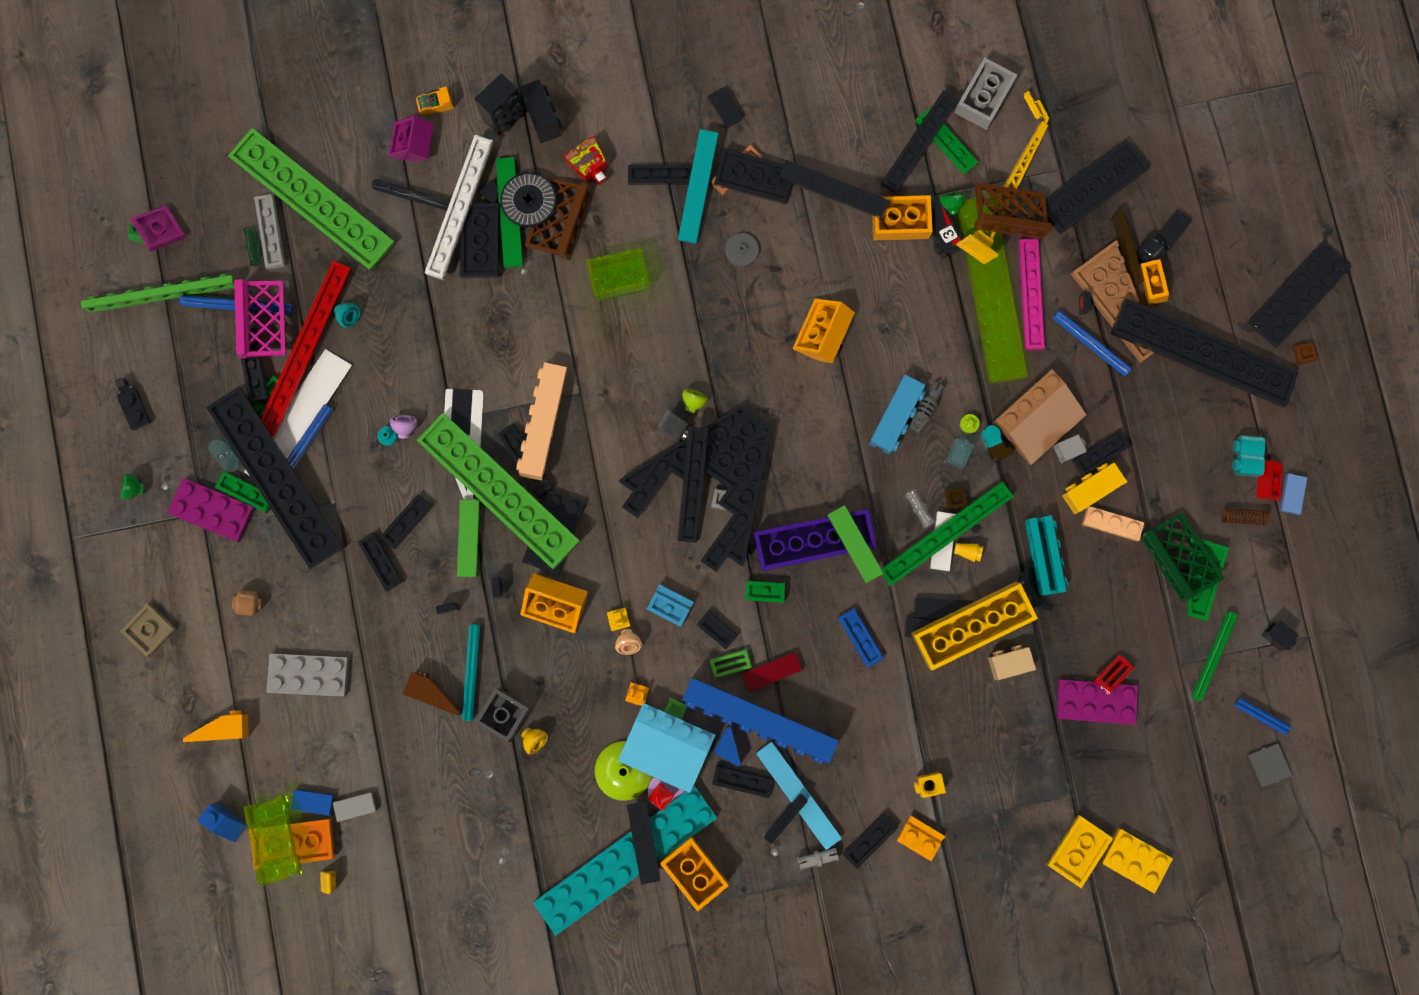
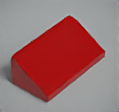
[1257,460,1283,501]

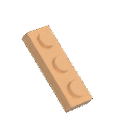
[1082,506,1144,541]

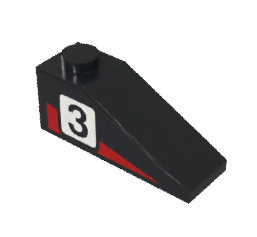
[931,195,962,259]

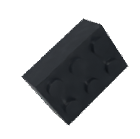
[474,73,525,136]

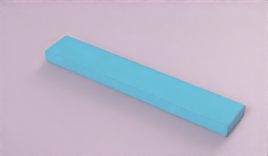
[756,742,842,850]

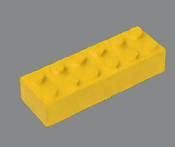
[911,582,1038,671]

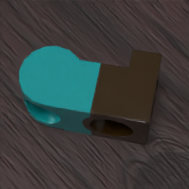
[981,425,1014,463]

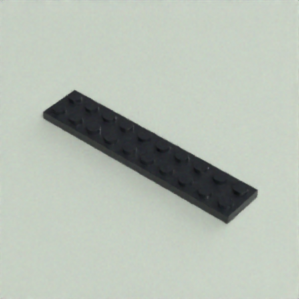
[1110,298,1299,408]
[206,387,344,569]

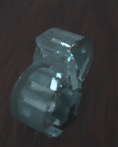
[208,438,240,472]

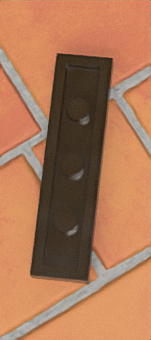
[1111,210,1144,287]

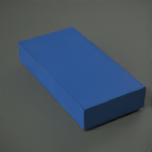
[290,789,334,815]

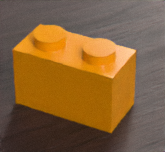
[1140,259,1169,305]

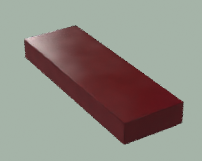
[741,652,802,692]

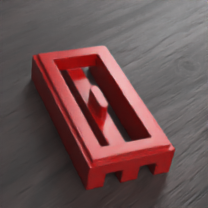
[1094,654,1135,695]

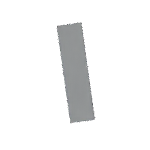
[254,194,286,270]

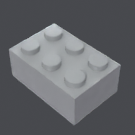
[954,57,1017,130]

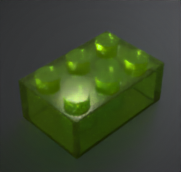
[586,248,651,302]

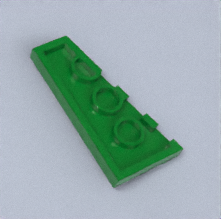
[1186,538,1229,622]

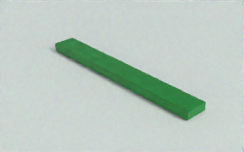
[881,481,1014,586]

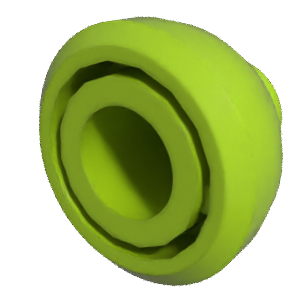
[682,389,708,413]

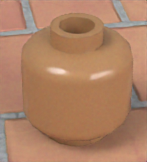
[232,590,262,616]

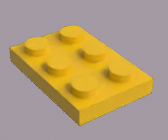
[1046,815,1113,888]
[1100,828,1173,894]

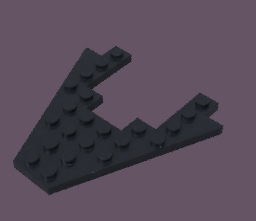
[619,405,773,573]

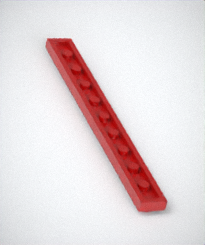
[261,261,351,439]

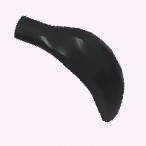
[1017,562,1053,611]

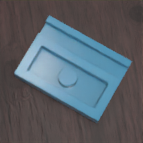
[647,584,694,627]

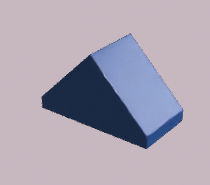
[713,726,741,766]

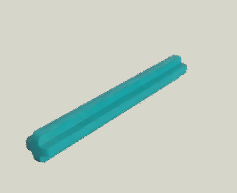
[462,624,480,721]

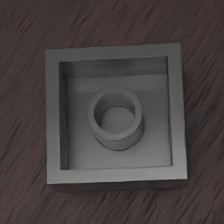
[474,688,531,743]

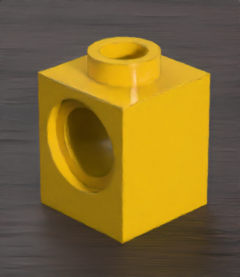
[914,772,946,798]

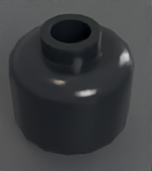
[1137,237,1166,263]

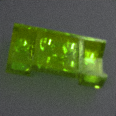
[243,795,302,886]

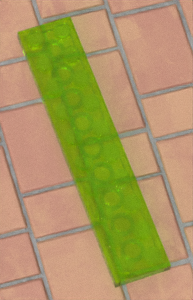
[958,196,1028,384]

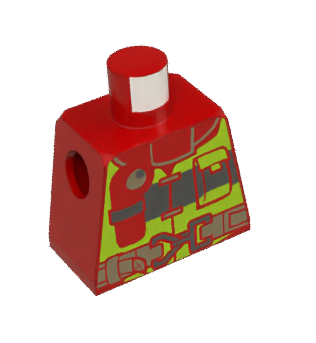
[564,136,608,185]

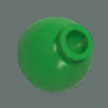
[939,192,966,214]
[120,473,144,500]

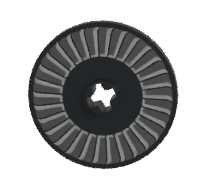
[500,172,557,228]

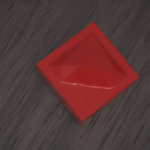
[647,783,675,811]

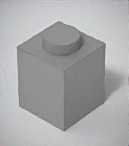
[1053,434,1087,464]

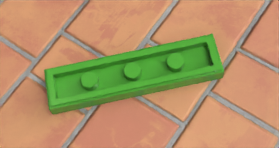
[457,500,480,577]
[827,505,883,583]

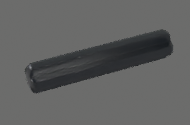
[764,794,808,844]

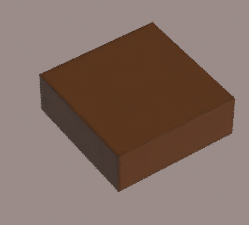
[1292,342,1318,365]

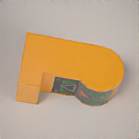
[416,86,454,116]

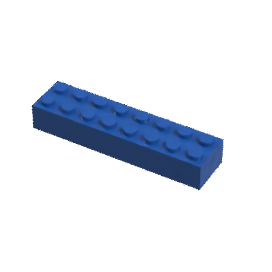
[682,678,838,765]

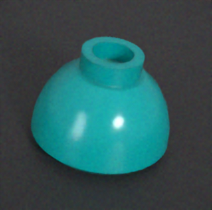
[334,302,360,328]

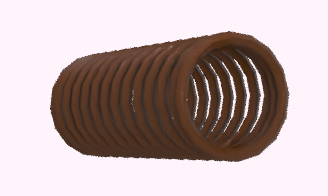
[1222,508,1269,526]

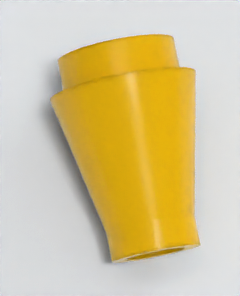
[954,543,983,562]

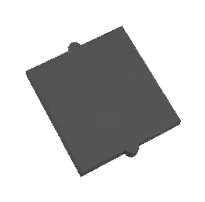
[1248,743,1292,787]

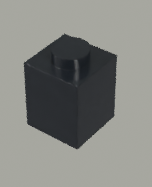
[1262,620,1299,651]

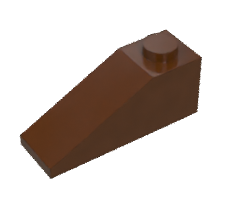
[403,670,462,715]

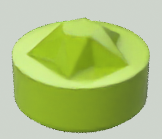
[959,414,980,434]

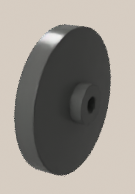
[725,233,759,267]

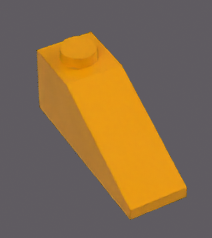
[183,710,249,742]

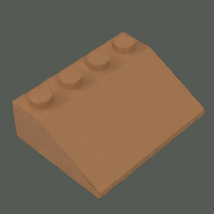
[992,370,1086,465]

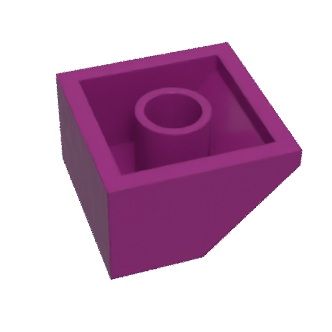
[388,116,434,162]

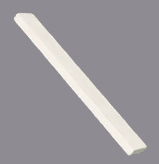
[425,135,493,280]

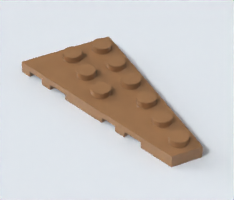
[1071,240,1154,363]

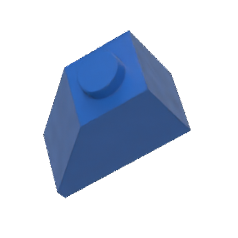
[197,802,248,842]

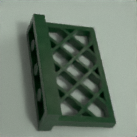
[1140,513,1225,603]

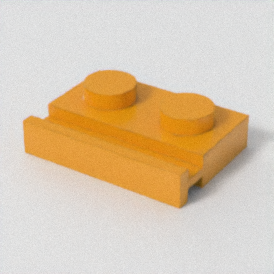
[896,815,945,861]

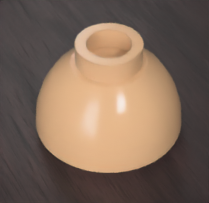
[615,629,642,655]

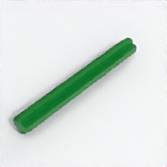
[1191,612,1238,702]

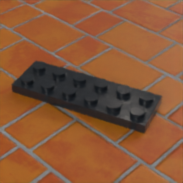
[1037,140,1150,235]
[1247,242,1351,348]

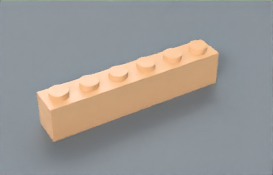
[516,362,567,481]

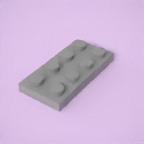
[266,654,349,696]

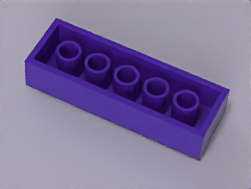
[753,509,876,572]

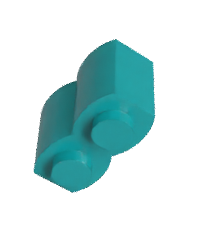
[1232,435,1265,477]

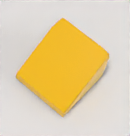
[320,871,336,894]

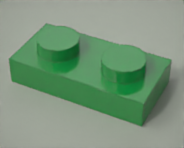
[745,581,785,603]

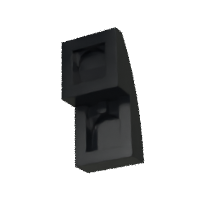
[1156,210,1192,251]

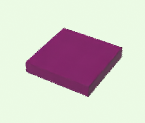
[131,205,185,252]

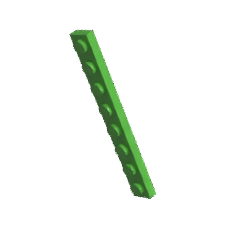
[81,274,237,313]

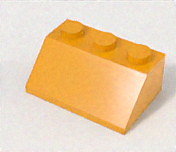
[793,298,855,363]
[520,573,588,633]

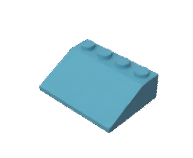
[618,703,715,793]

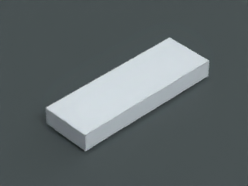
[929,512,956,572]

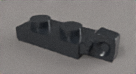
[115,377,151,431]

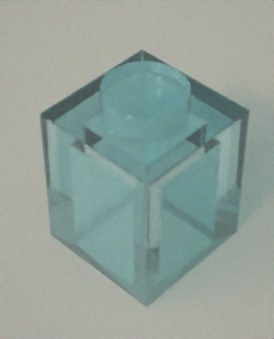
[944,437,974,469]

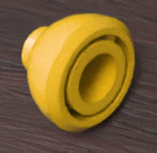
[521,728,548,754]

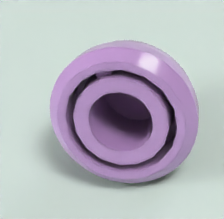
[390,415,417,439]

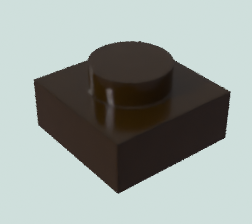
[944,487,967,510]

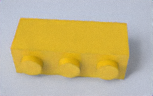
[1062,463,1127,515]

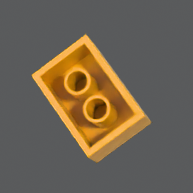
[872,195,932,241]
[660,836,729,911]

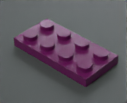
[167,478,255,542]
[1056,679,1138,725]

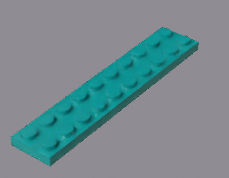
[533,785,717,936]

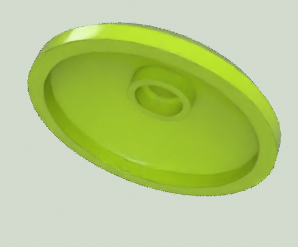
[595,741,653,801]

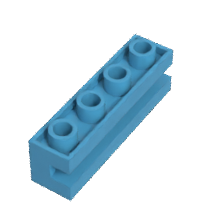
[869,375,926,455]

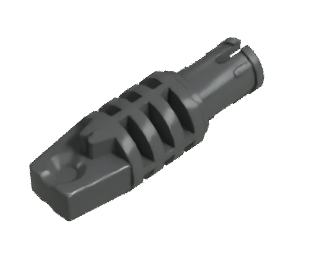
[910,382,944,433]

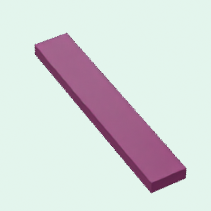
[1018,238,1045,350]

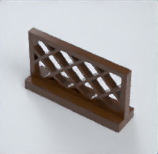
[525,177,592,260]
[975,183,1052,239]

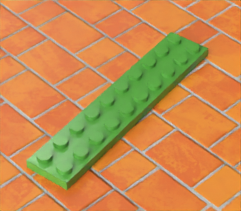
[228,128,395,271]
[417,413,580,570]

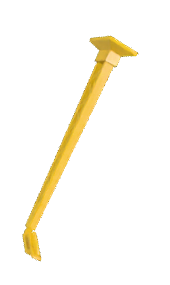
[956,91,1049,264]

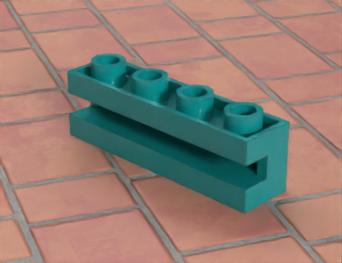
[1025,515,1068,596]

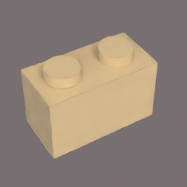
[988,645,1036,680]

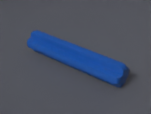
[1235,698,1291,734]

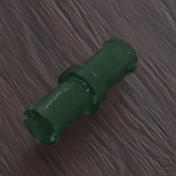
[243,227,262,267]

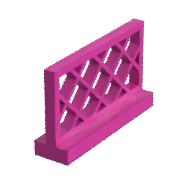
[234,279,286,359]

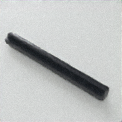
[372,179,451,211]

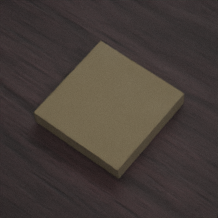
[120,603,177,658]

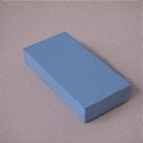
[1279,473,1307,515]

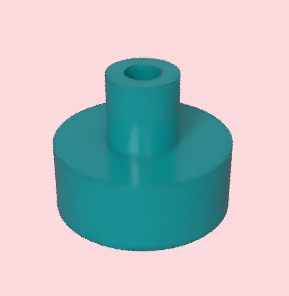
[377,426,398,446]

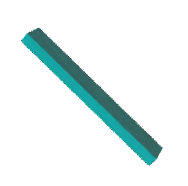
[678,129,718,244]

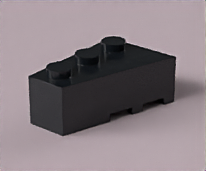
[519,79,563,144]

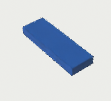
[837,608,884,668]

